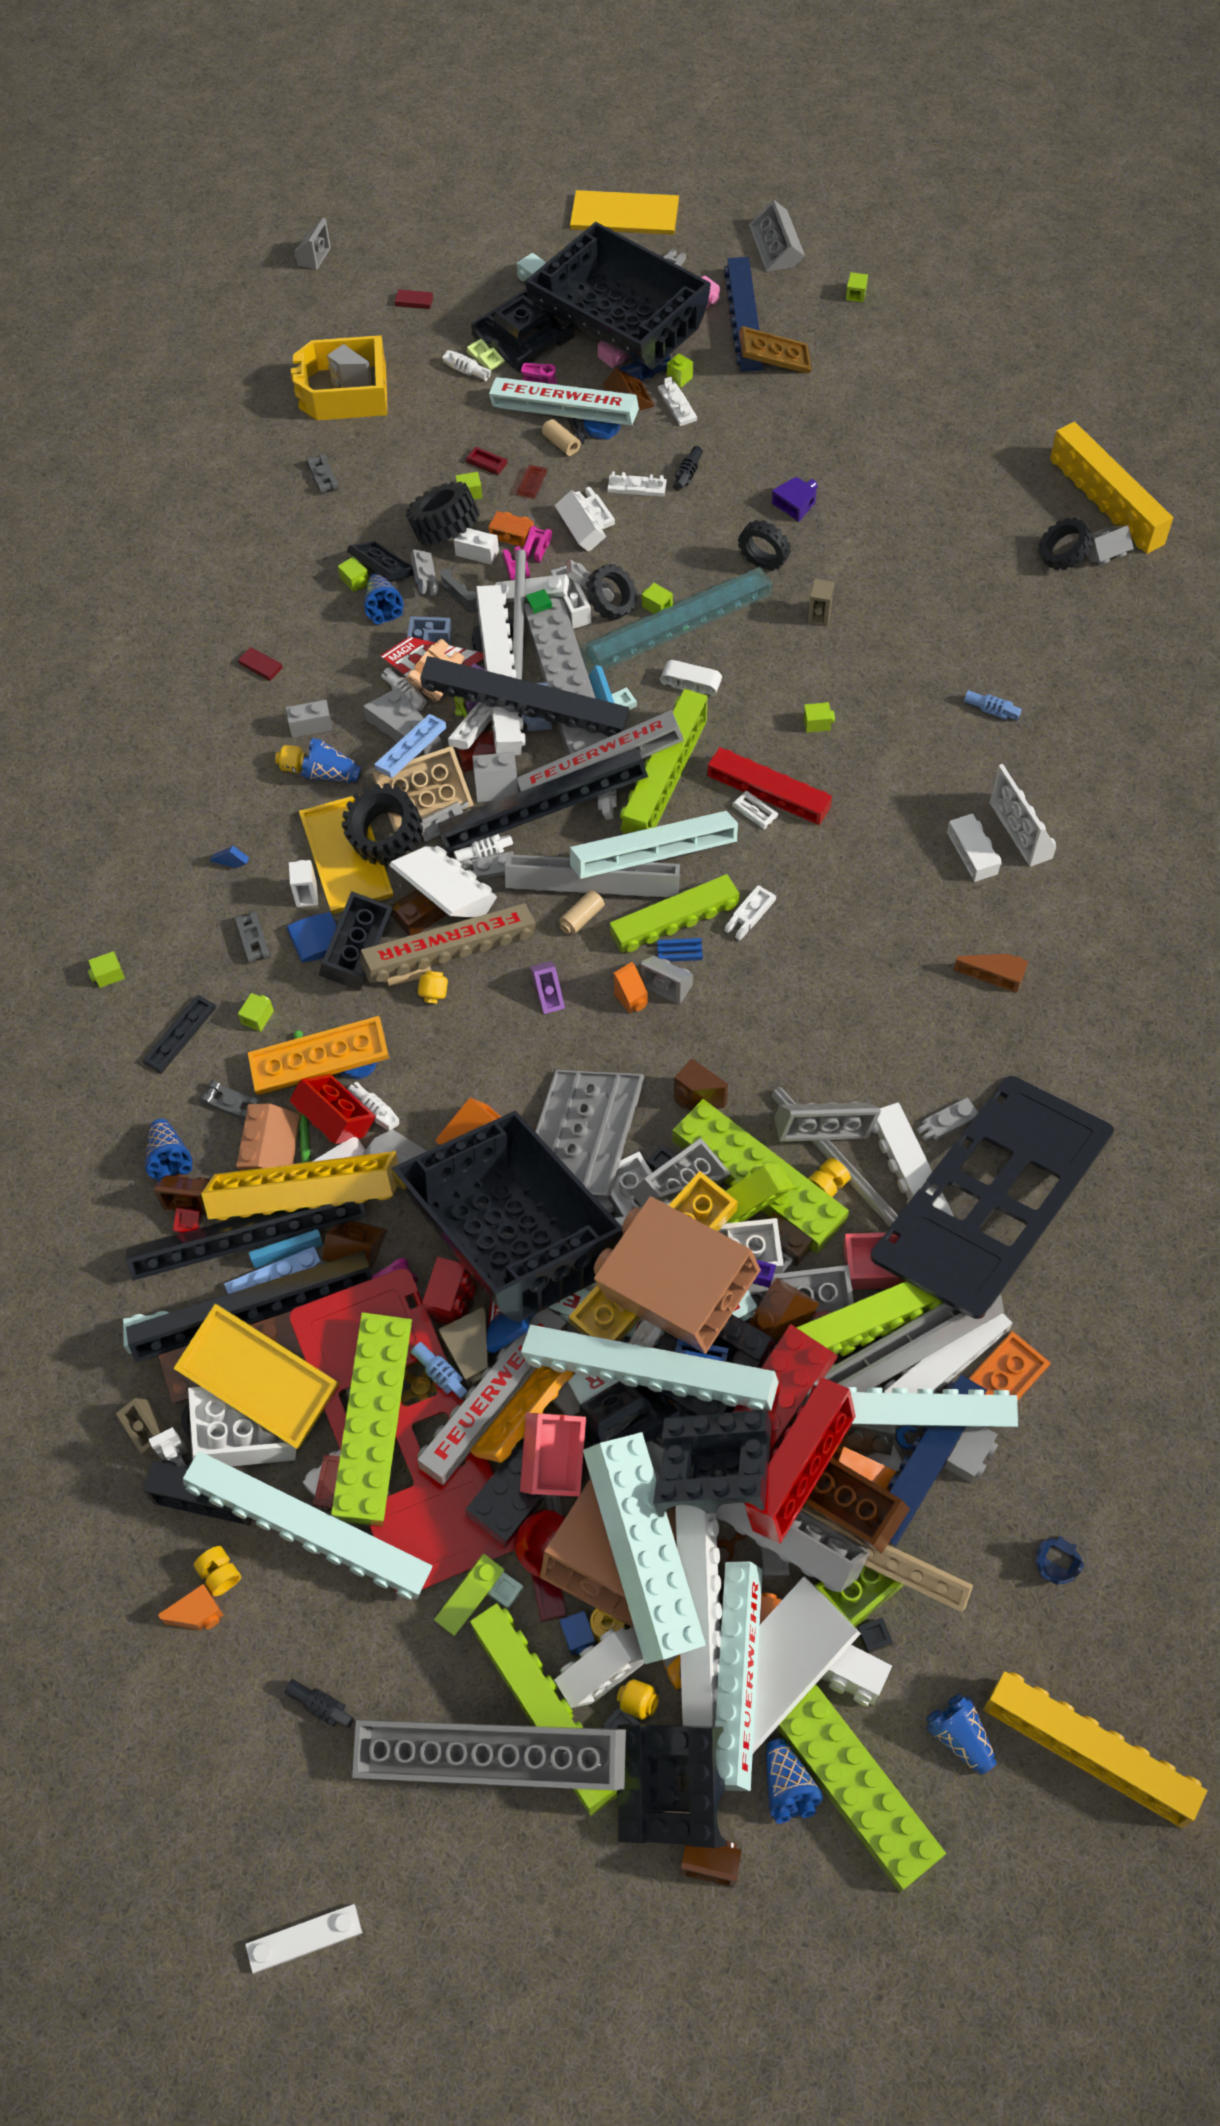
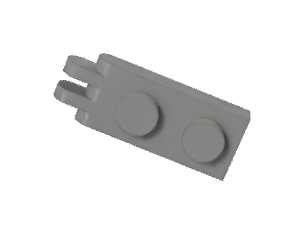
[420,801,471,842]
[917,1098,978,1142]

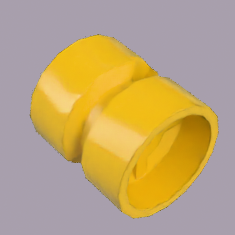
[808,1157,851,1197]
[193,1546,242,1597]
[590,1608,625,1644]

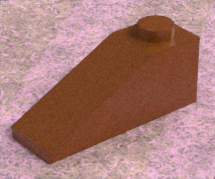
[954,954,1029,993]

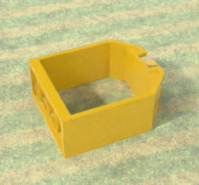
[291,335,388,420]

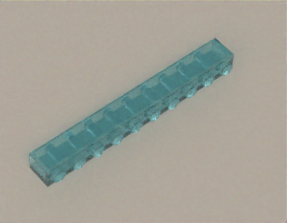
[587,567,773,671]

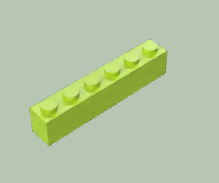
[610,874,739,953]

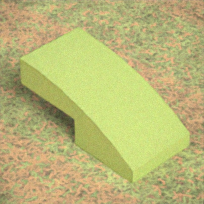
[467,339,505,371]

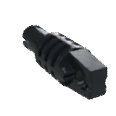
[672,446,703,491]
[284,1679,355,1728]

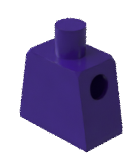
[771,477,818,522]

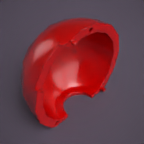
[514,1510,565,1578]

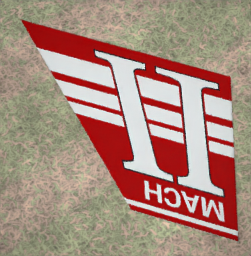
[380,637,484,690]

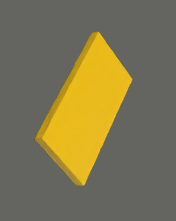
[570,190,679,235]
[299,794,394,914]
[174,1304,340,1449]

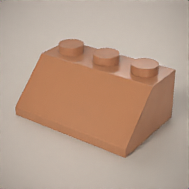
[236,1104,301,1171]

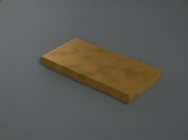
[739,326,812,373]

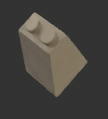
[438,1307,490,1391]

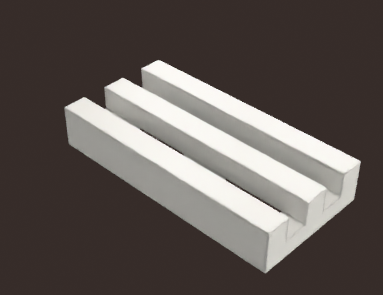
[732,791,778,829]

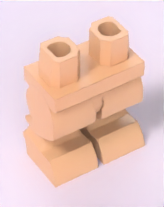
[404,639,464,703]

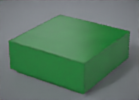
[526,589,552,614]

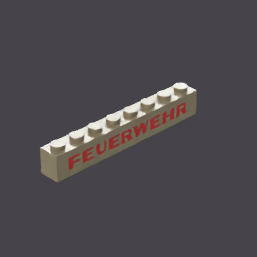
[360,903,536,983]

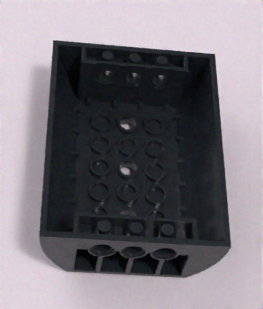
[525,222,711,370]
[391,1110,624,1322]

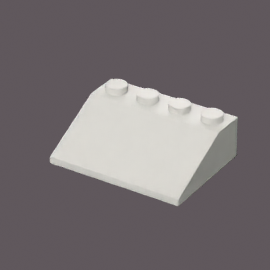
[989,764,1056,867]
[389,846,497,917]
[188,1387,296,1466]

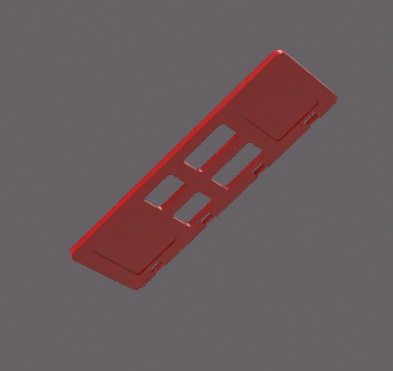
[290,1269,516,1596]

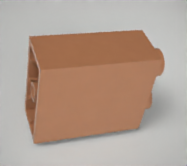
[594,1196,761,1354]
[540,1478,677,1628]

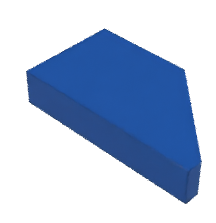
[209,846,249,868]

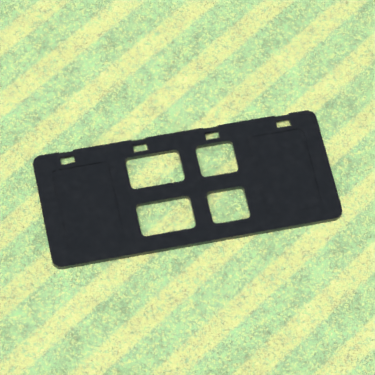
[870,1076,1114,1319]

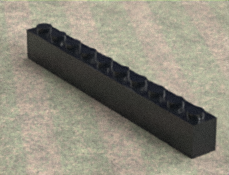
[420,656,629,737]
[438,748,648,853]
[126,1201,367,1281]
[126,1251,373,1363]

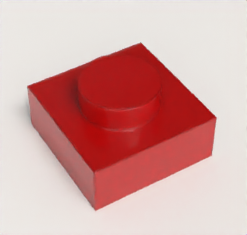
[173,1206,202,1233]

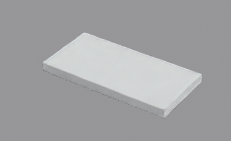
[752,1576,861,1754]

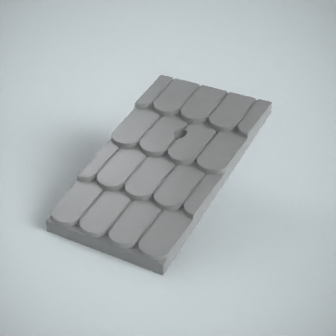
[535,1070,644,1197]

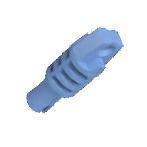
[964,690,1021,721]
[411,1342,468,1399]

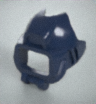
[1036,1536,1085,1585]

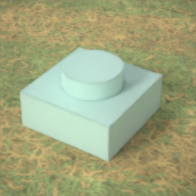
[611,687,637,710]
[487,1572,524,1610]

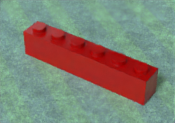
[707,747,832,825]

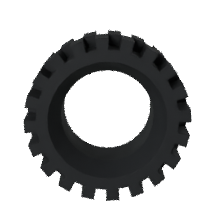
[405,481,480,545]
[342,783,423,865]

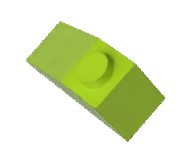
[434,1554,504,1636]

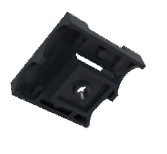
[471,289,574,372]
[655,1314,776,1415]
[573,1381,686,1464]
[653,1410,772,1517]
[617,1724,726,1848]

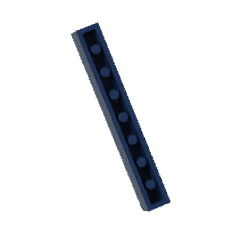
[724,257,763,371]
[887,1375,987,1548]

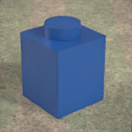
[560,1611,596,1657]

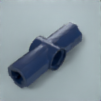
[619,355,671,381]

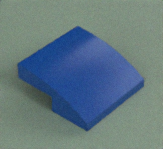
[287,912,337,963]
[487,1312,535,1353]

